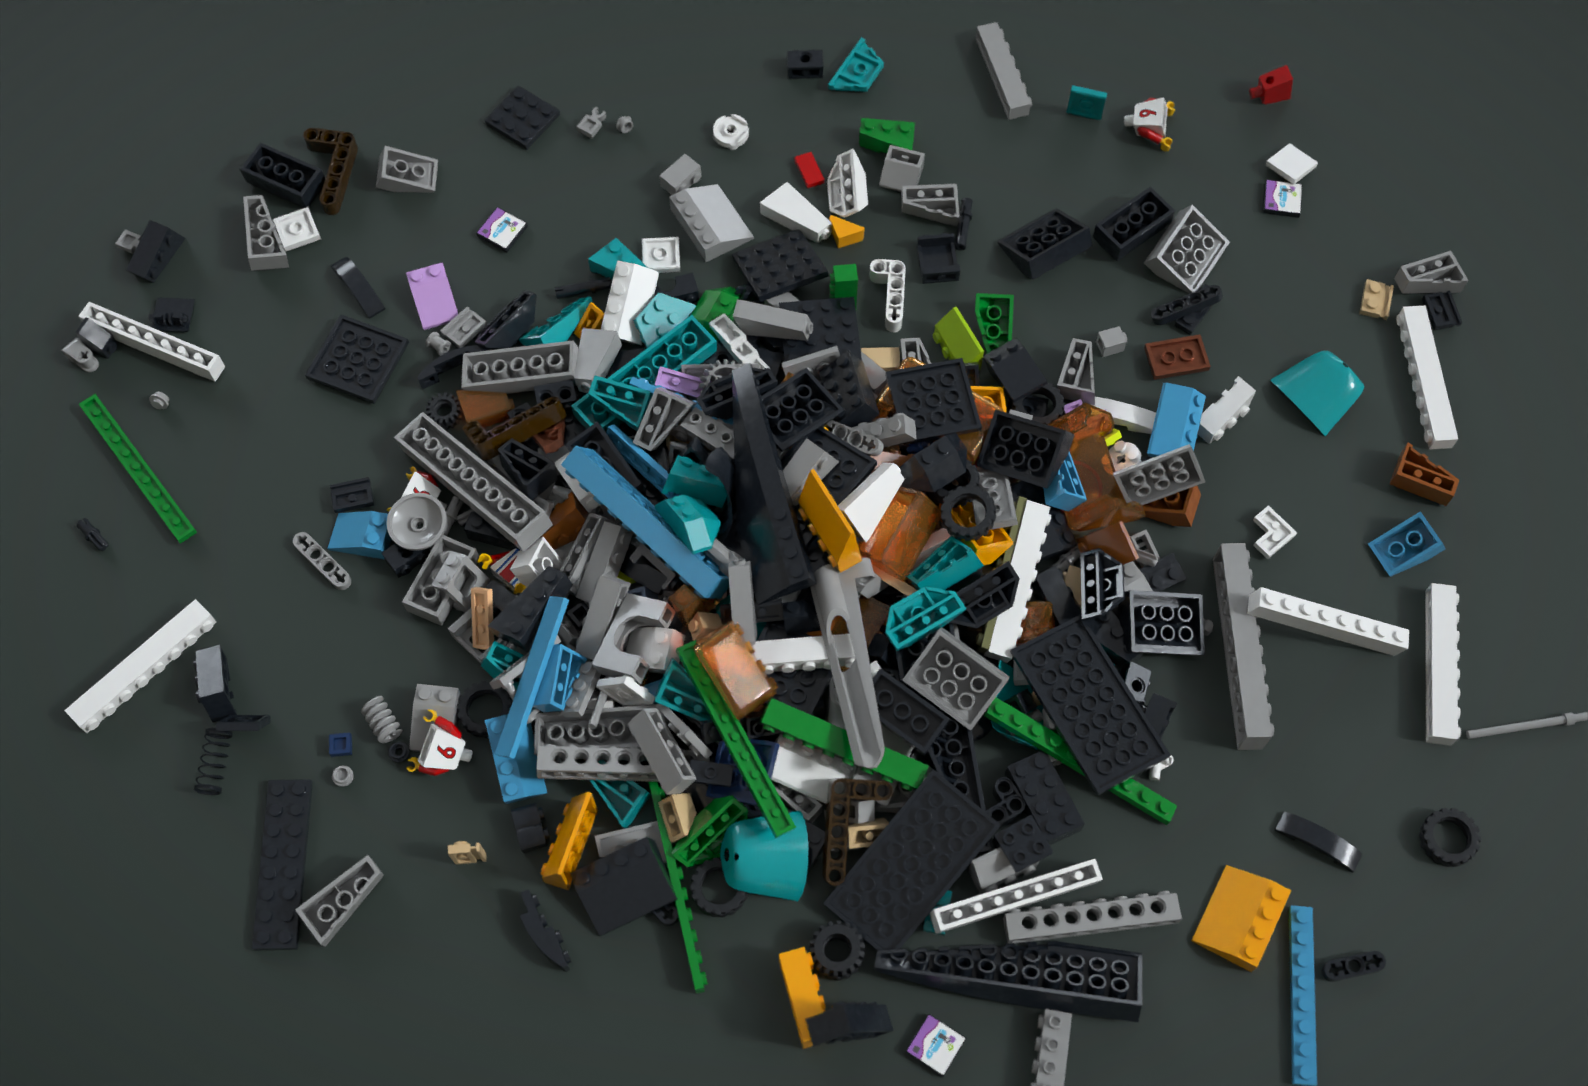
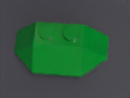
[691,287,742,341]
[672,796,748,867]

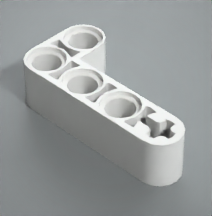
[869,259,905,332]

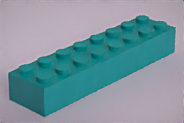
[571,315,717,433]

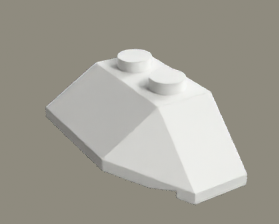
[827,149,868,218]

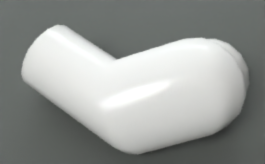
[1149,755,1173,781]

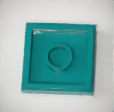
[1066,85,1108,120]

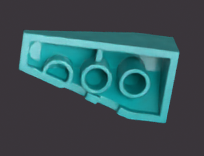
[519,297,592,346]

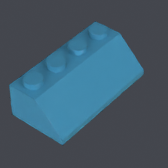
[1147,383,1206,458]
[485,714,547,804]

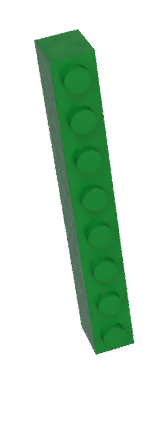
[759,698,929,792]

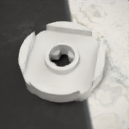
[713,115,749,150]
[1101,441,1142,479]

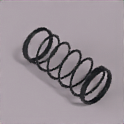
[194,727,233,795]

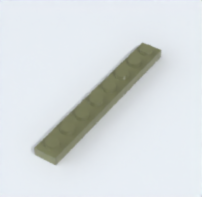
[975,496,1027,654]

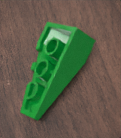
[975,293,1014,354]

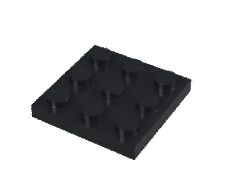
[485,85,560,150]

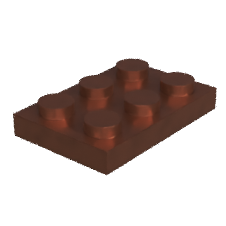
[1144,334,1211,380]

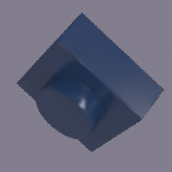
[329,733,352,757]

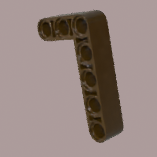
[303,128,358,215]
[463,396,567,461]
[822,778,893,886]

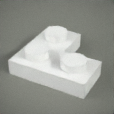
[1253,505,1297,559]

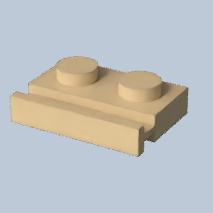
[1359,279,1394,320]
[448,841,486,865]

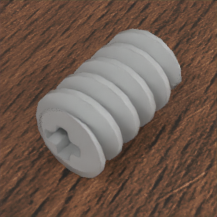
[361,696,403,743]

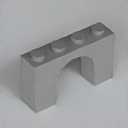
[591,593,676,684]

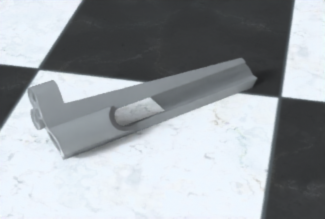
[810,558,885,769]

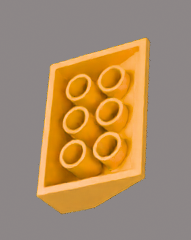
[798,469,862,573]
[541,792,598,890]
[1191,865,1291,972]

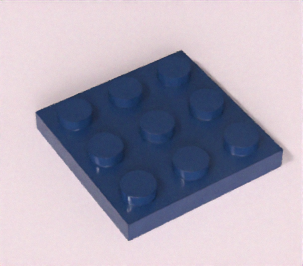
[706,739,780,806]

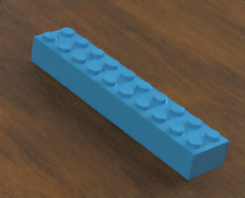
[561,446,730,599]

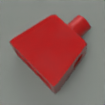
[1249,65,1293,104]

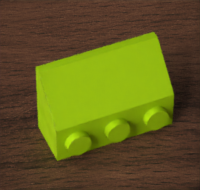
[933,306,984,371]

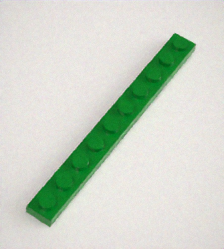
[79,394,197,544]
[676,640,796,839]
[984,697,1177,825]
[649,781,708,994]

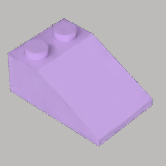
[406,263,458,330]

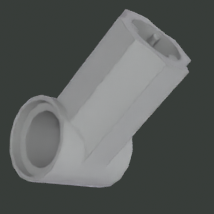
[703,538,743,577]

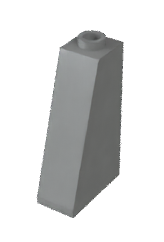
[733,299,813,341]
[574,328,622,393]
[728,559,757,646]

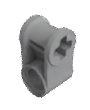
[61,338,99,372]

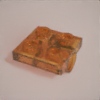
[1016,601,1055,643]

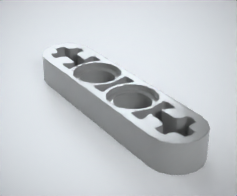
[822,420,883,457]
[293,532,351,590]

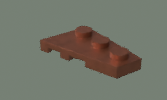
[532,418,565,454]

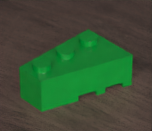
[859,118,915,154]
[829,264,858,308]

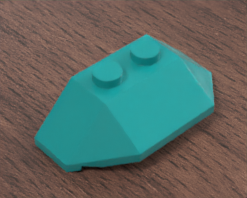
[655,495,721,554]
[885,587,966,650]

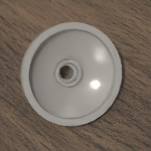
[387,493,447,551]

